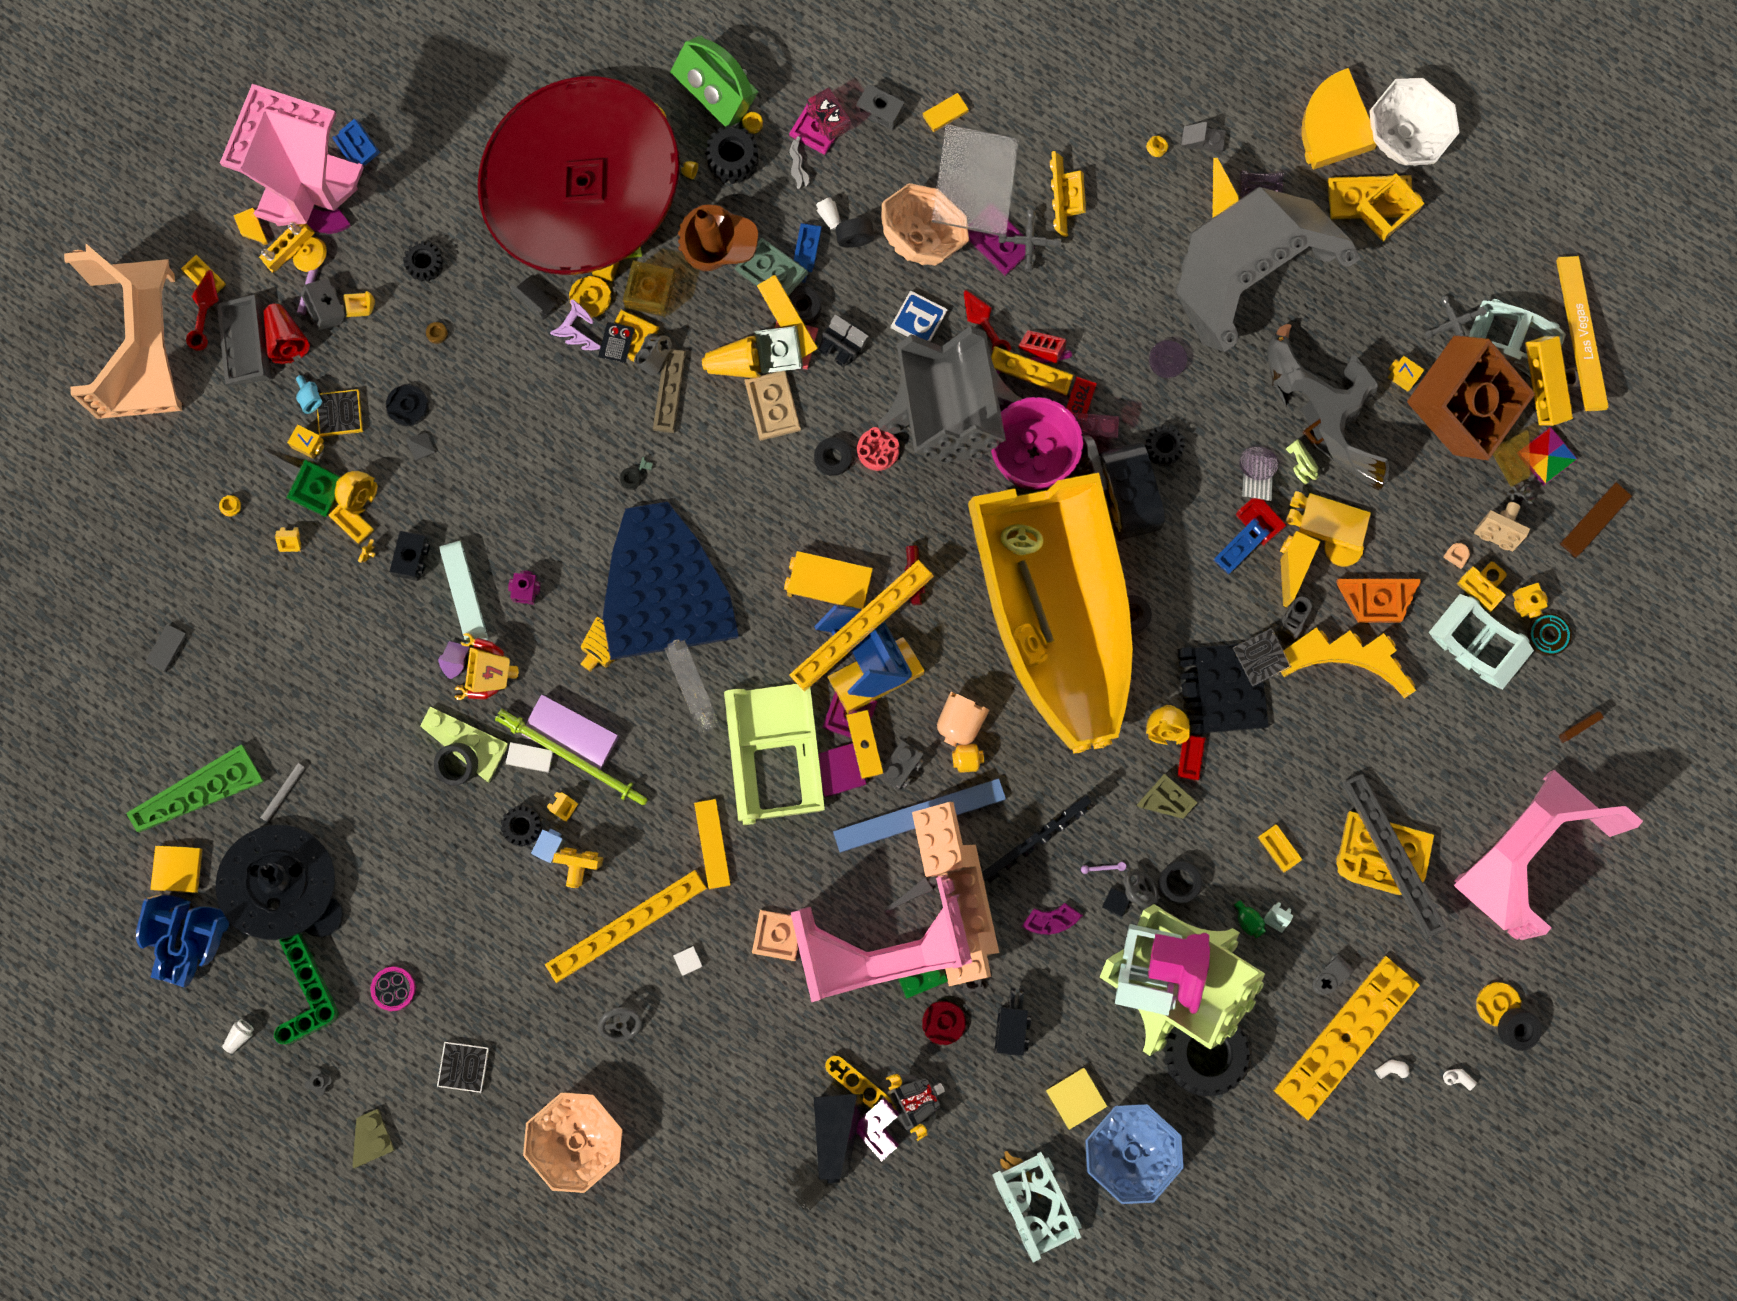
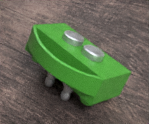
[670,35,758,127]

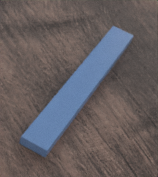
[833,779,1006,853]

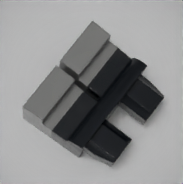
[818,315,868,367]

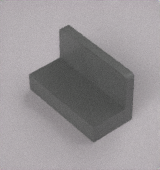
[509,277,557,320]

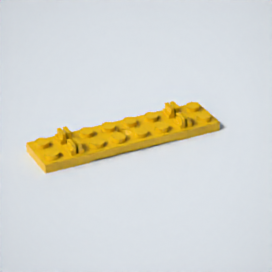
[1273,956,1420,1120]

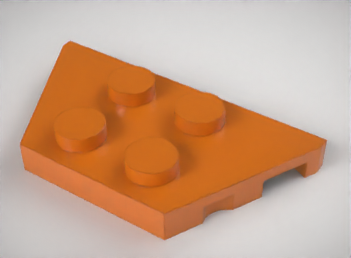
[1336,579,1420,623]

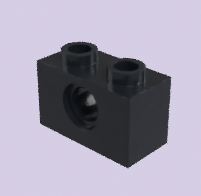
[389,531,430,581]

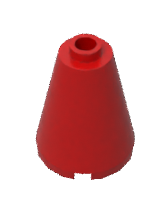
[264,303,310,364]

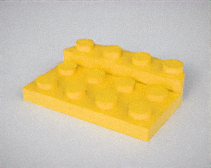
[1336,811,1434,895]

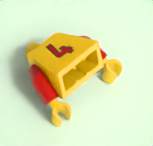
[455,633,519,700]

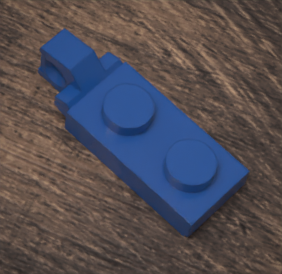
[794,223,822,283]

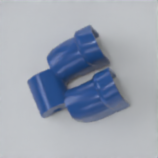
[136,894,230,987]

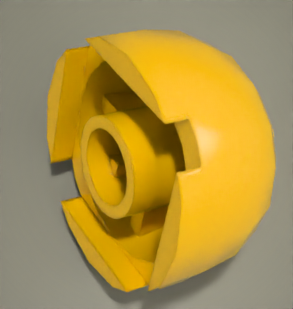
[335,471,378,515]
[1146,705,1190,745]

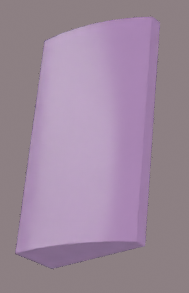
[522,695,619,770]

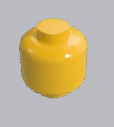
[952,743,984,773]

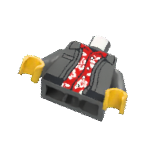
[886,1074,945,1141]

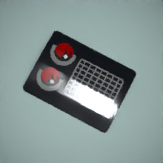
[598,322,634,363]

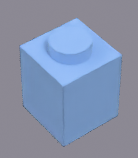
[531,829,565,864]

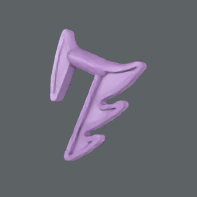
[550,300,601,350]

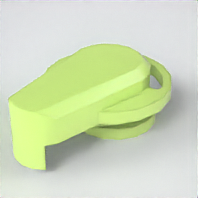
[1286,439,1319,484]

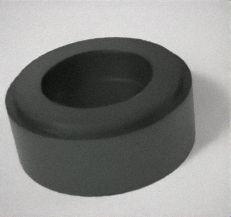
[620,468,641,490]

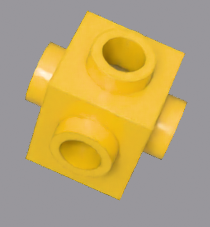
[1513,583,1548,618]

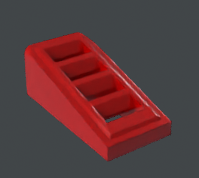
[1019,330,1066,364]

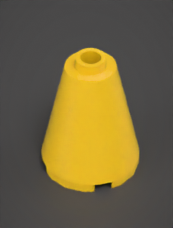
[702,336,761,378]

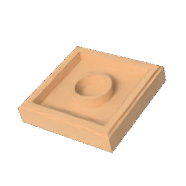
[752,910,798,961]

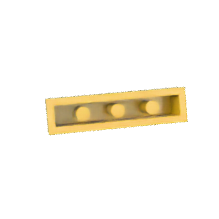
[1525,336,1573,425]

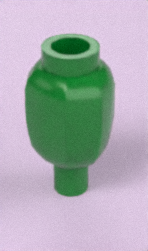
[1234,900,1266,939]

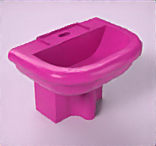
[1148,933,1210,1014]

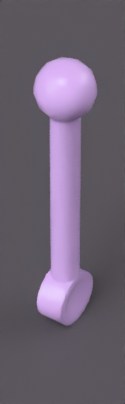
[1081,862,1126,874]

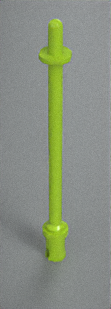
[495,708,647,805]

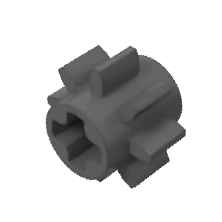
[1507,483,1536,510]

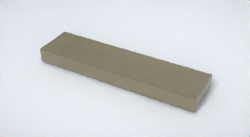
[653,349,686,433]

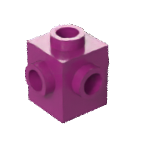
[508,571,541,605]

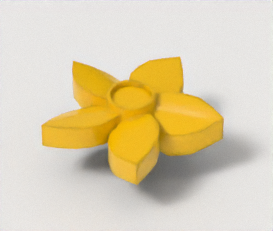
[358,539,376,563]

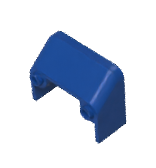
[814,605,912,698]

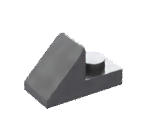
[1181,122,1225,153]

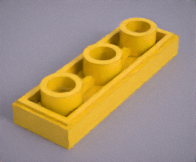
[846,710,883,779]

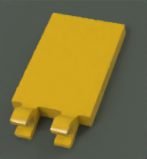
[1285,491,1371,552]

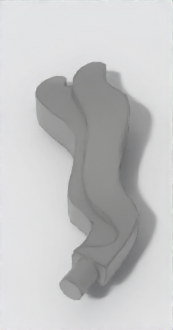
[789,136,810,189]

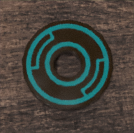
[1527,613,1572,656]

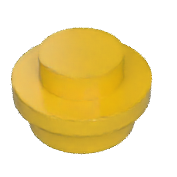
[219,495,241,517]

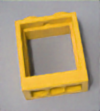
[1355,173,1425,241]

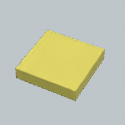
[1046,1068,1107,1130]

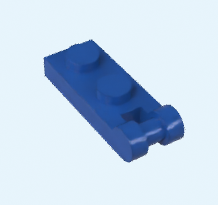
[1213,518,1271,575]

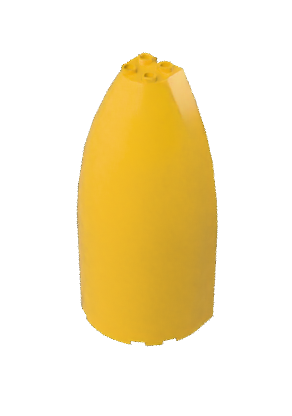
[968,473,1133,754]

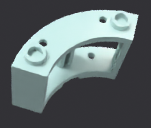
[1468,299,1566,377]
[1429,594,1534,690]
[1115,924,1182,1016]

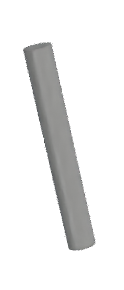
[260,763,305,822]

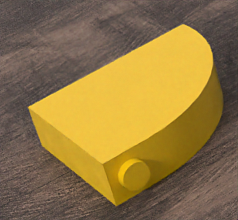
[1301,68,1377,170]

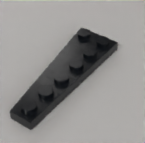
[982,795,1092,883]

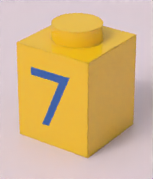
[1387,355,1424,392]
[287,424,324,459]

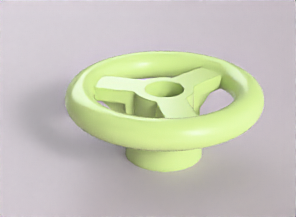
[1001,524,1043,555]

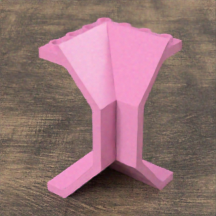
[220,84,364,226]
[1454,770,1643,940]
[791,874,972,1002]

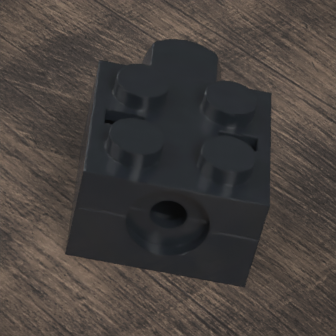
[994,987,1031,1056]

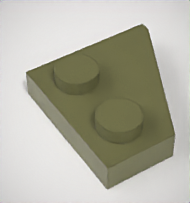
[1137,774,1198,819]
[353,1109,395,1168]

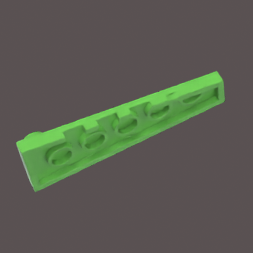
[126,744,264,833]

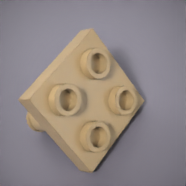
[1474,502,1530,552]

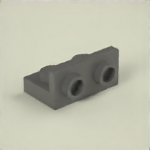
[877,740,924,791]

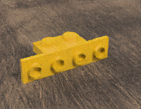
[1050,151,1086,237]

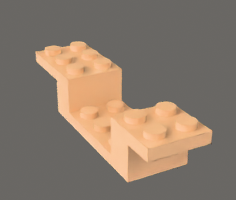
[912,802,999,986]

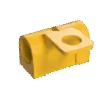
[1456,562,1507,612]

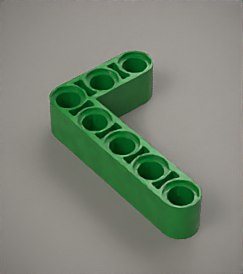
[274,933,339,1045]

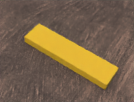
[757,275,818,358]
[990,346,1074,395]
[694,799,731,890]

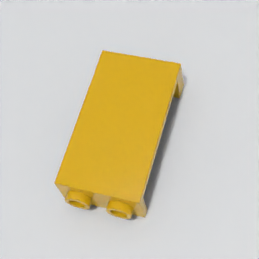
[784,551,872,609]

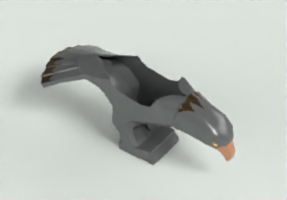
[1267,324,1390,490]

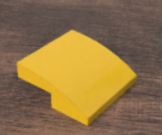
[150,846,202,893]

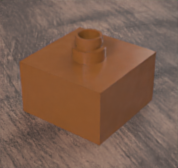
[1407,336,1535,461]

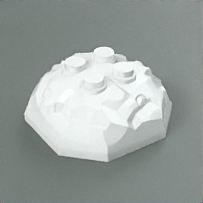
[1370,78,1459,166]

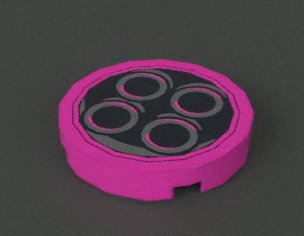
[370,967,416,1011]

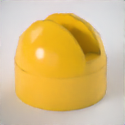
[681,161,698,179]

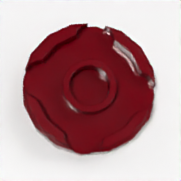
[922,1001,966,1045]

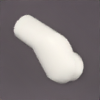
[1375,1060,1410,1079]
[1443,1069,1477,1091]

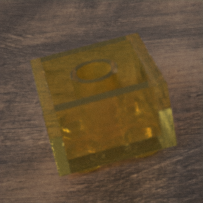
[623,260,676,317]

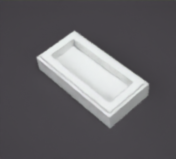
[506,742,554,773]

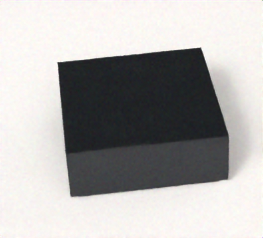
[1102,887,1130,917]

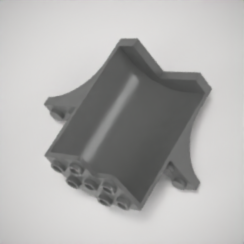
[878,326,1022,464]

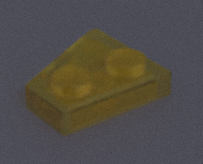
[1493,430,1530,487]

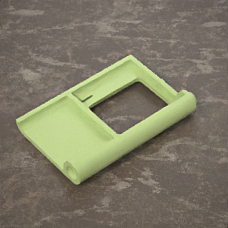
[724,684,825,825]

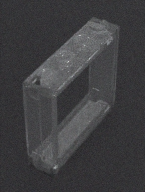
[664,639,719,734]

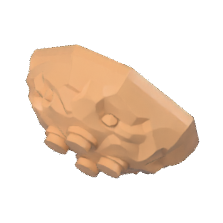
[881,183,969,266]
[523,1093,623,1193]

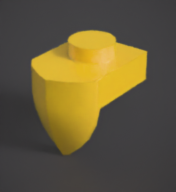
[343,291,375,317]

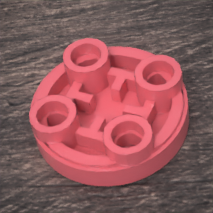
[857,427,899,471]

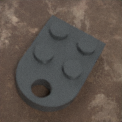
[1075,435,1108,493]

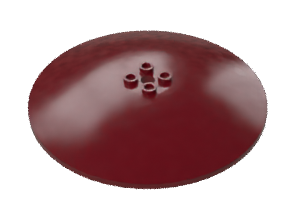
[477,76,679,275]

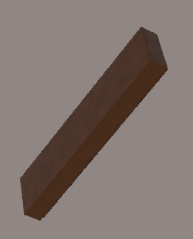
[1560,482,1632,558]

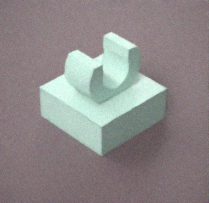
[1264,902,1293,933]

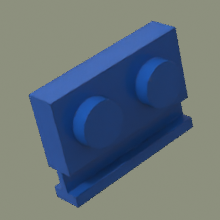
[332,119,380,165]

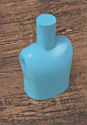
[296,375,322,414]

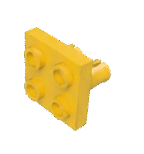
[553,847,603,888]

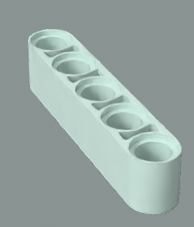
[439,540,488,644]

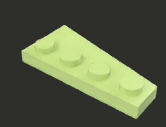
[420,707,509,783]

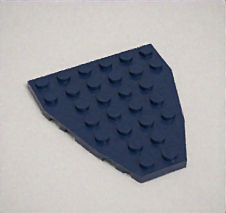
[602,502,738,660]

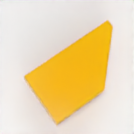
[233,208,268,245]

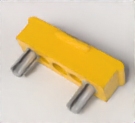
[259,223,315,273]

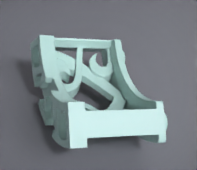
[992,1152,1082,1262]

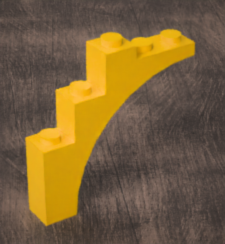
[1280,627,1416,699]

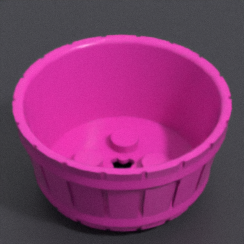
[991,397,1083,490]

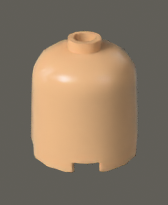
[937,692,990,747]

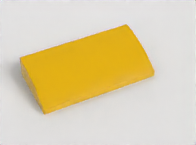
[827,637,924,714]

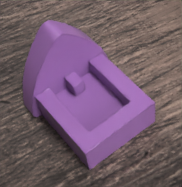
[438,641,470,679]

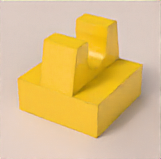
[275,527,301,552]
[547,792,578,822]

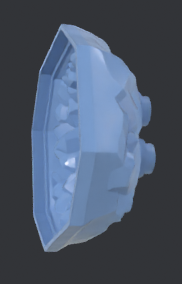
[1085,1104,1184,1204]

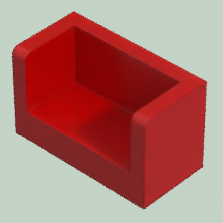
[1235,498,1286,546]

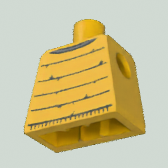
[580,617,616,672]

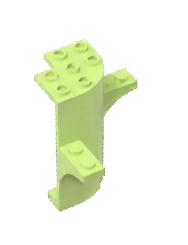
[1100,904,1265,1056]

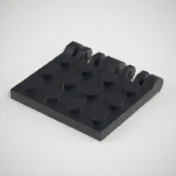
[1177,644,1269,735]

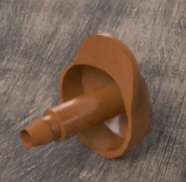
[678,205,758,271]

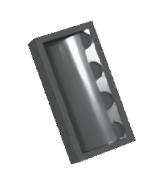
[217,294,272,385]

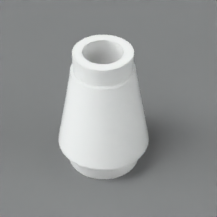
[816,197,841,230]
[222,1019,254,1054]

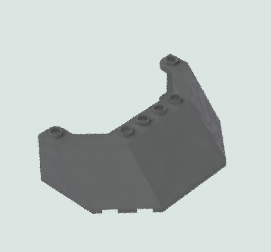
[1175,187,1360,352]

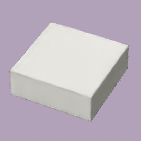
[673,946,703,976]

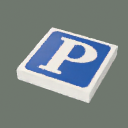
[891,290,948,342]

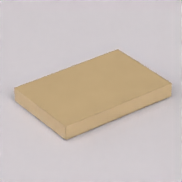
[744,371,801,441]

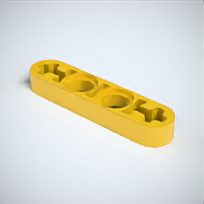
[825,1056,897,1111]

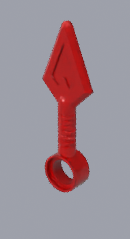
[186,270,219,351]
[964,290,1011,352]

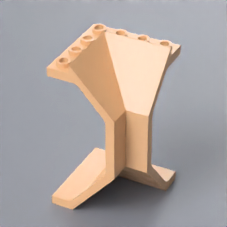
[64,244,182,419]

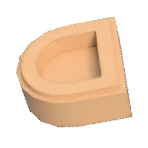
[1443,543,1470,569]

